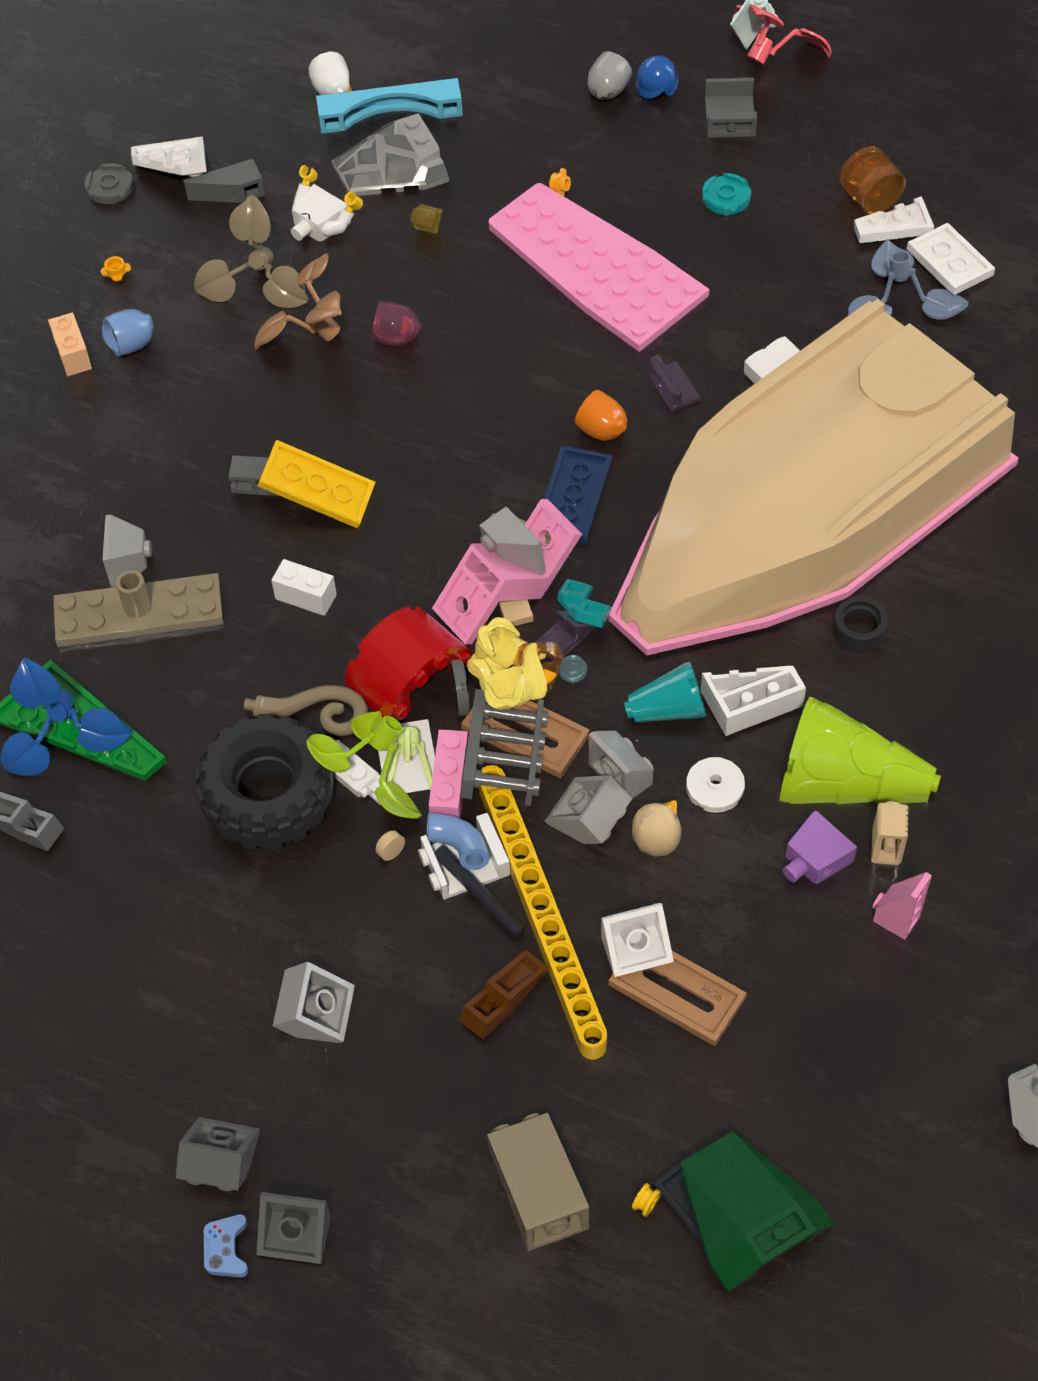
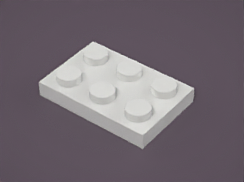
[907,223,995,295]

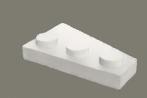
[854,196,934,243]

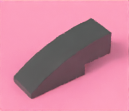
[0,792,64,851]

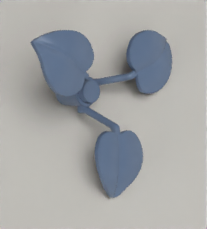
[848,239,969,320]

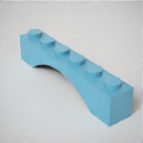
[316,78,463,134]

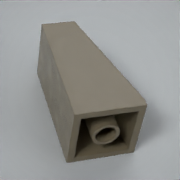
[487,1113,589,1251]

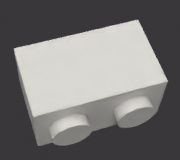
[271,559,337,616]

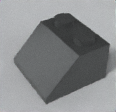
[176,1117,260,1191]

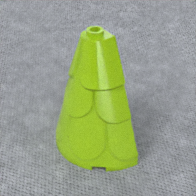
[779,697,941,805]

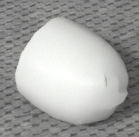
[309,52,352,95]

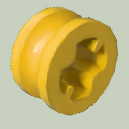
[632,1183,661,1217]

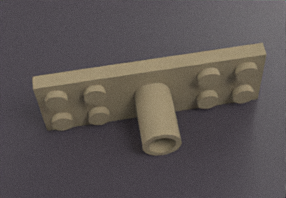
[53,570,224,647]

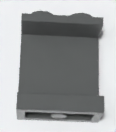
[705,78,757,137]

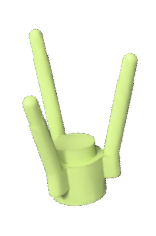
[387,727,433,791]

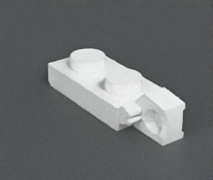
[332,740,381,805]

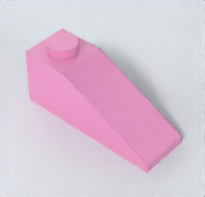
[872,872,932,940]

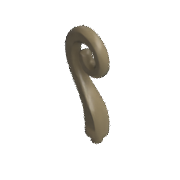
[244,685,369,736]

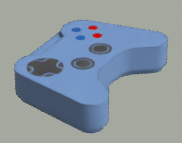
[204,1214,248,1277]

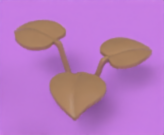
[255,253,341,351]

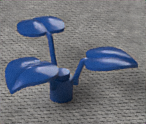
[1,658,132,776]

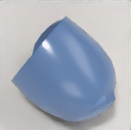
[102,309,154,357]

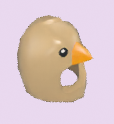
[632,800,682,857]

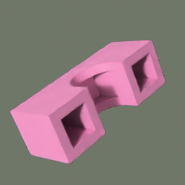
[429,730,468,819]

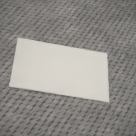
[378,719,435,793]

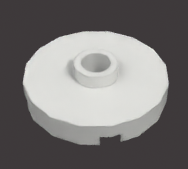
[686,757,745,812]

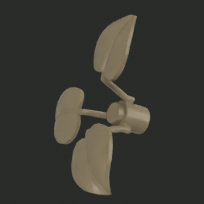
[194,195,309,308]

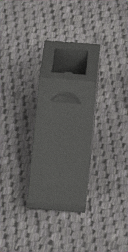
[183,159,265,203]

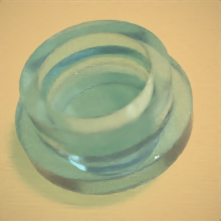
[559,655,587,683]

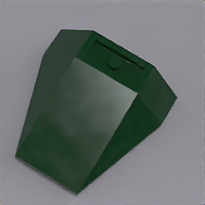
[679,1131,834,1293]

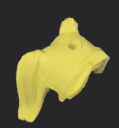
[467,617,546,679]
[471,643,547,710]

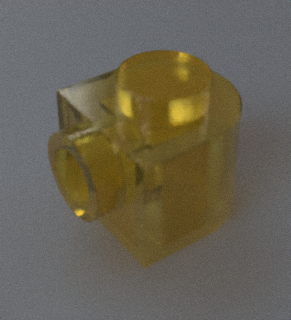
[411,204,443,234]

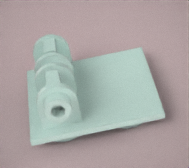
[730,0,778,50]

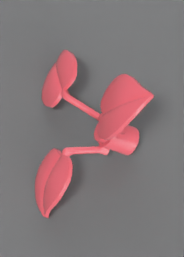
[733,4,831,65]

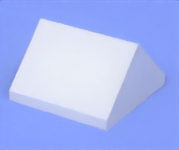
[601,903,674,977]

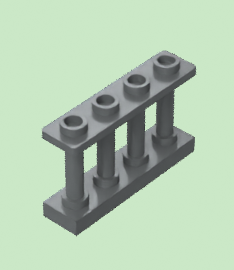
[460,689,548,806]

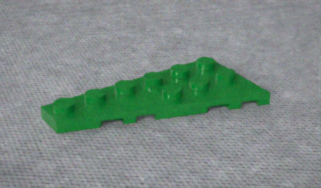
[0,660,167,781]

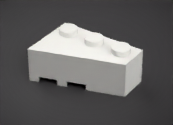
[701,666,806,736]

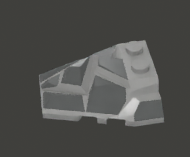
[332,113,449,196]

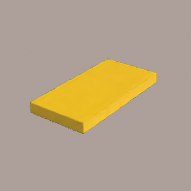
[257,440,375,528]

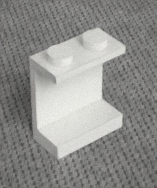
[418,813,510,900]

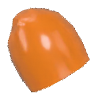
[575,390,627,441]

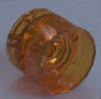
[839,146,906,214]

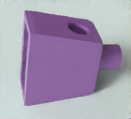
[782,810,857,884]

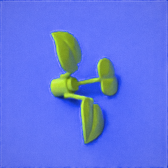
[306,711,422,818]

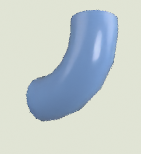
[426,813,489,870]

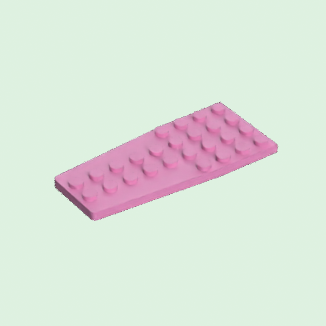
[489,183,709,352]

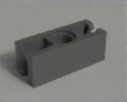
[228,456,279,496]

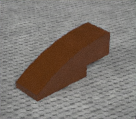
[460,949,549,1039]

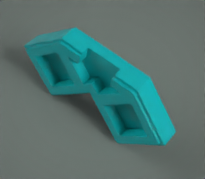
[557,579,611,628]

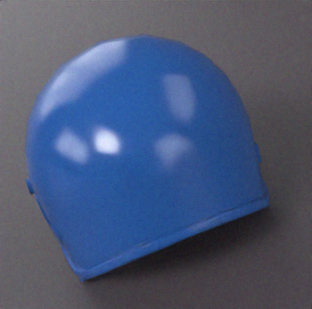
[636,55,678,99]

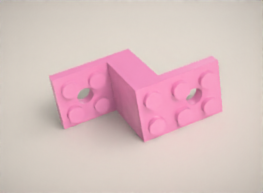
[432,499,582,644]

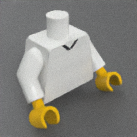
[291,165,363,241]

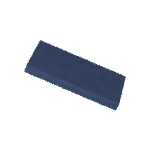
[544,445,613,545]

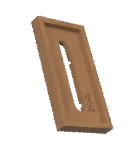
[461,700,590,779]
[609,951,747,1046]

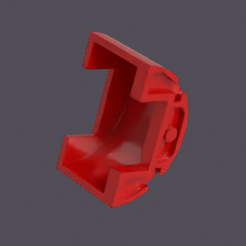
[345,606,473,720]

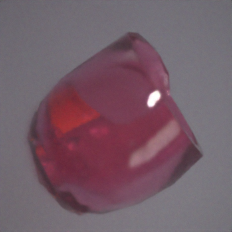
[372,301,421,346]

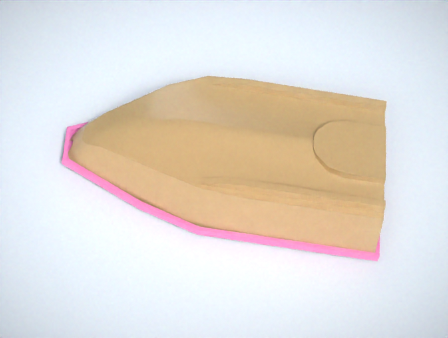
[609,299,1019,655]

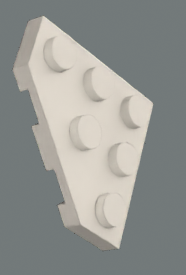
[131,137,207,177]

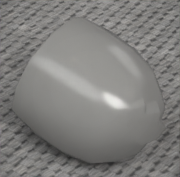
[587,51,632,100]

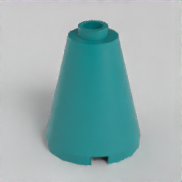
[624,662,706,722]

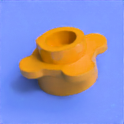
[549,168,571,196]
[101,256,131,282]

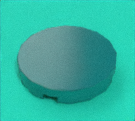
[702,173,751,215]

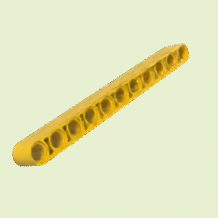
[479,765,607,1060]

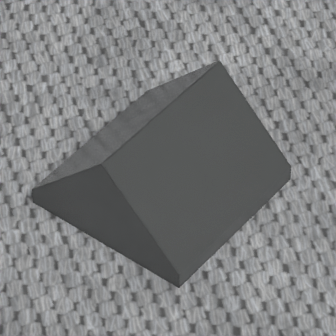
[256,1192,331,1264]

